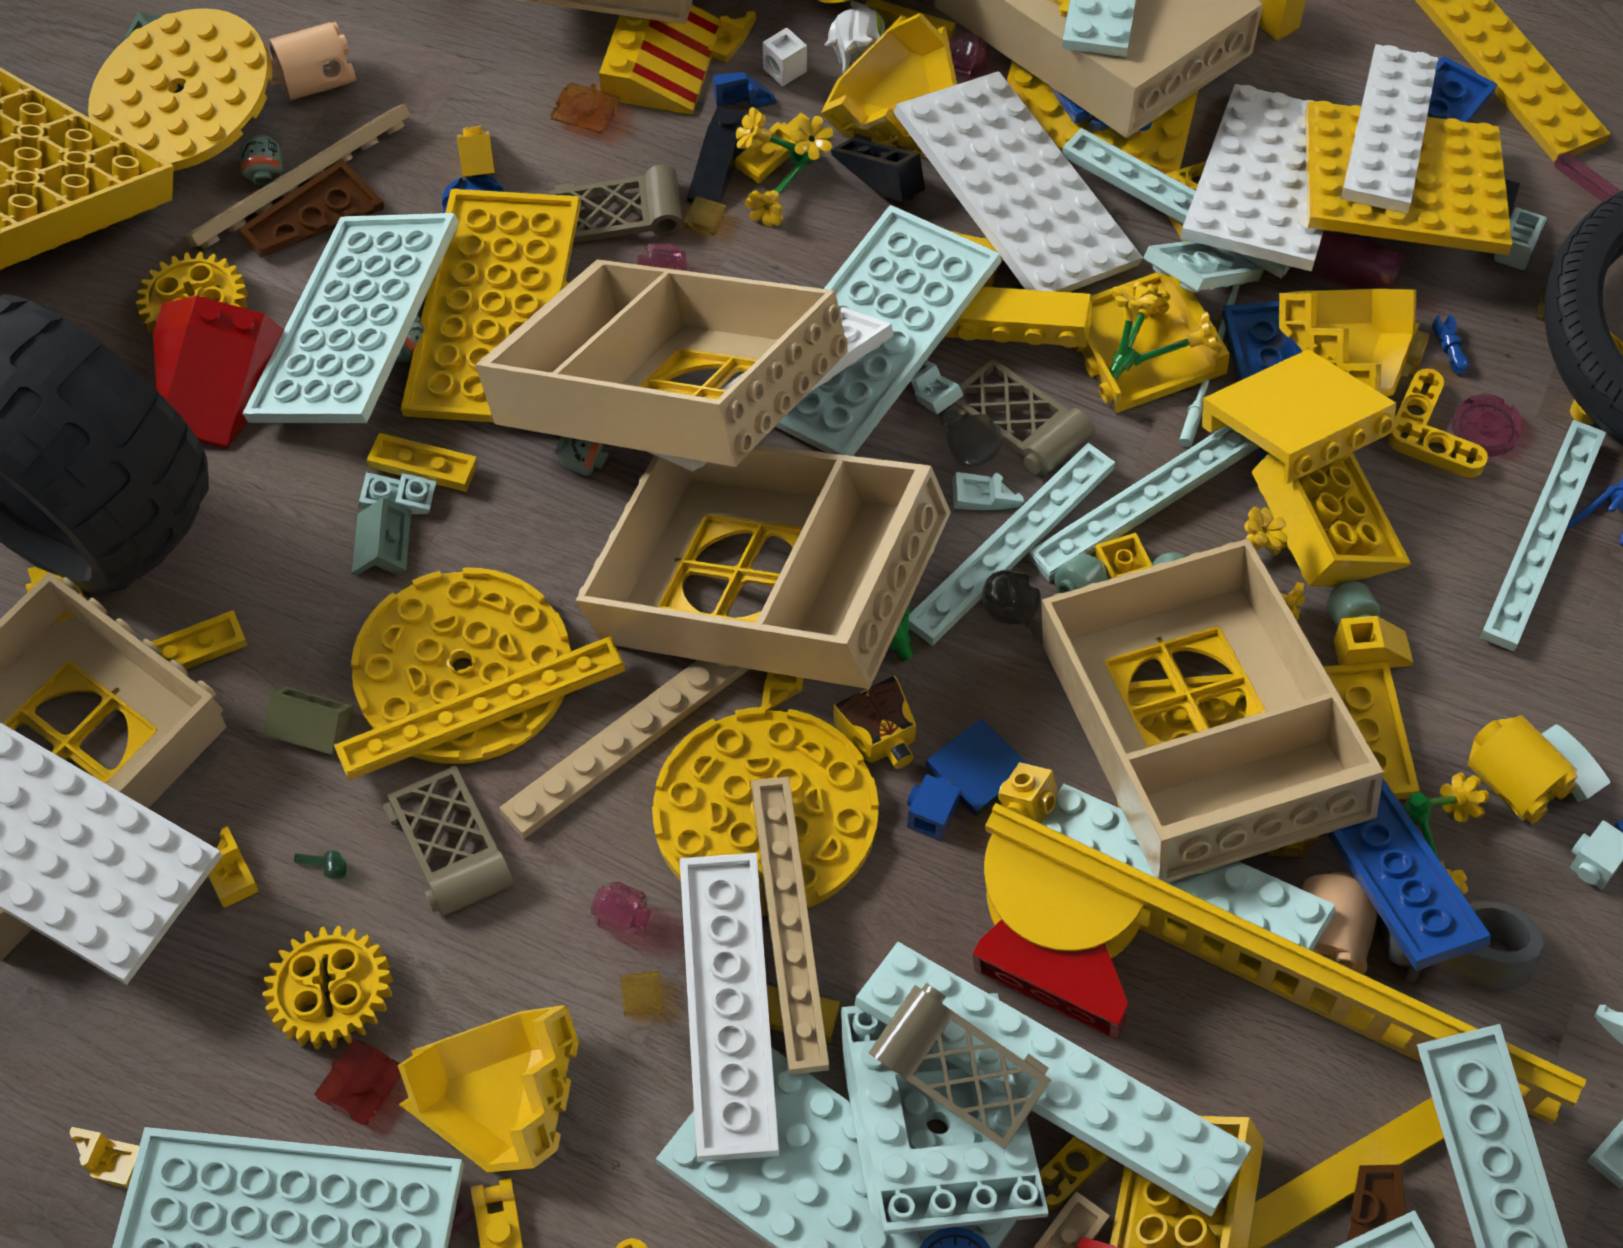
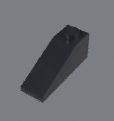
[687,106,748,209]
[831,137,925,203]

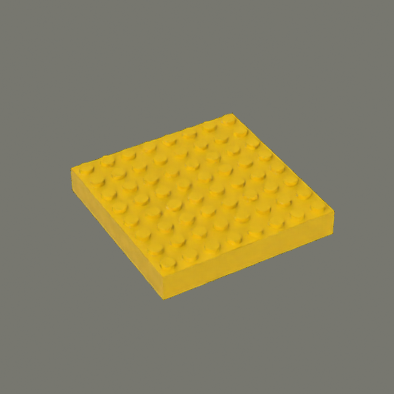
[0,68,174,270]

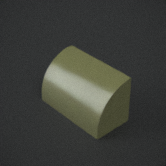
[263,686,354,754]

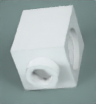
[763,28,807,87]

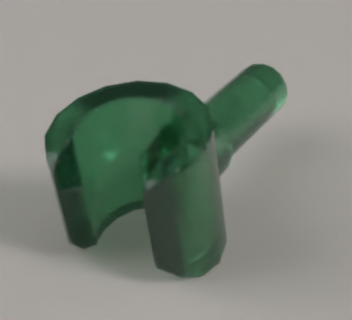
[294,850,346,879]

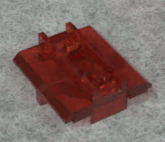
[314,1038,401,1126]

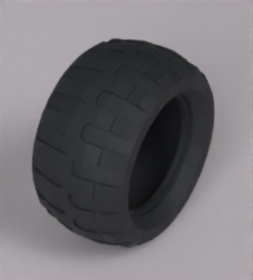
[0,295,209,594]

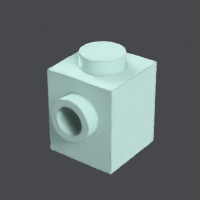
[1569,820,1623,890]

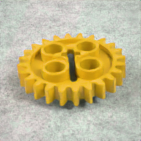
[136,252,248,333]
[263,926,393,1050]

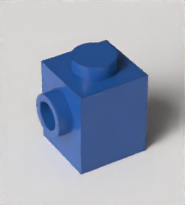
[907,774,961,842]

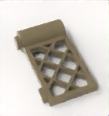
[549,164,683,244]
[947,358,1095,476]
[383,766,514,917]
[869,983,1051,1149]

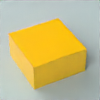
[1093,533,1153,580]

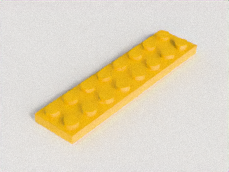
[1415,0,1611,164]

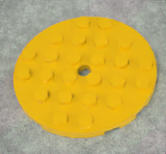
[88,9,272,171]
[351,567,571,764]
[652,707,879,916]

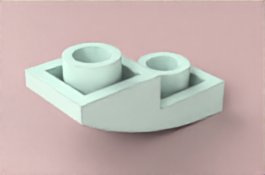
[358,472,436,514]
[1541,724,1611,802]

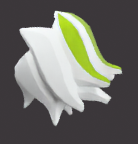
[824,1,885,73]

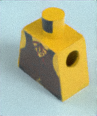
[833,675,916,769]

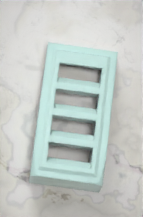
[1494,207,1547,270]

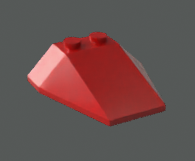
[153,295,284,449]

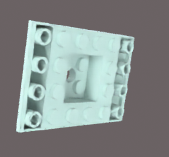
[841,993,1049,1234]

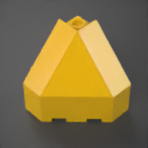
[821,12,957,159]
[1279,288,1420,397]
[398,1005,579,1173]

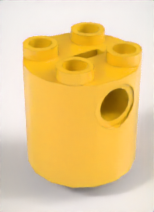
[1467,715,1578,825]

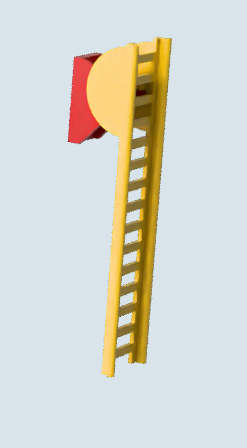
[972,803,1586,1125]

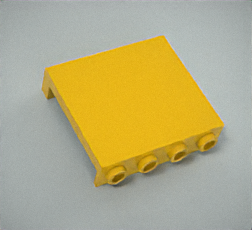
[1074,272,1230,414]
[1202,349,1396,484]

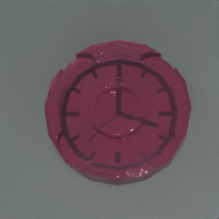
[1452,394,1523,457]

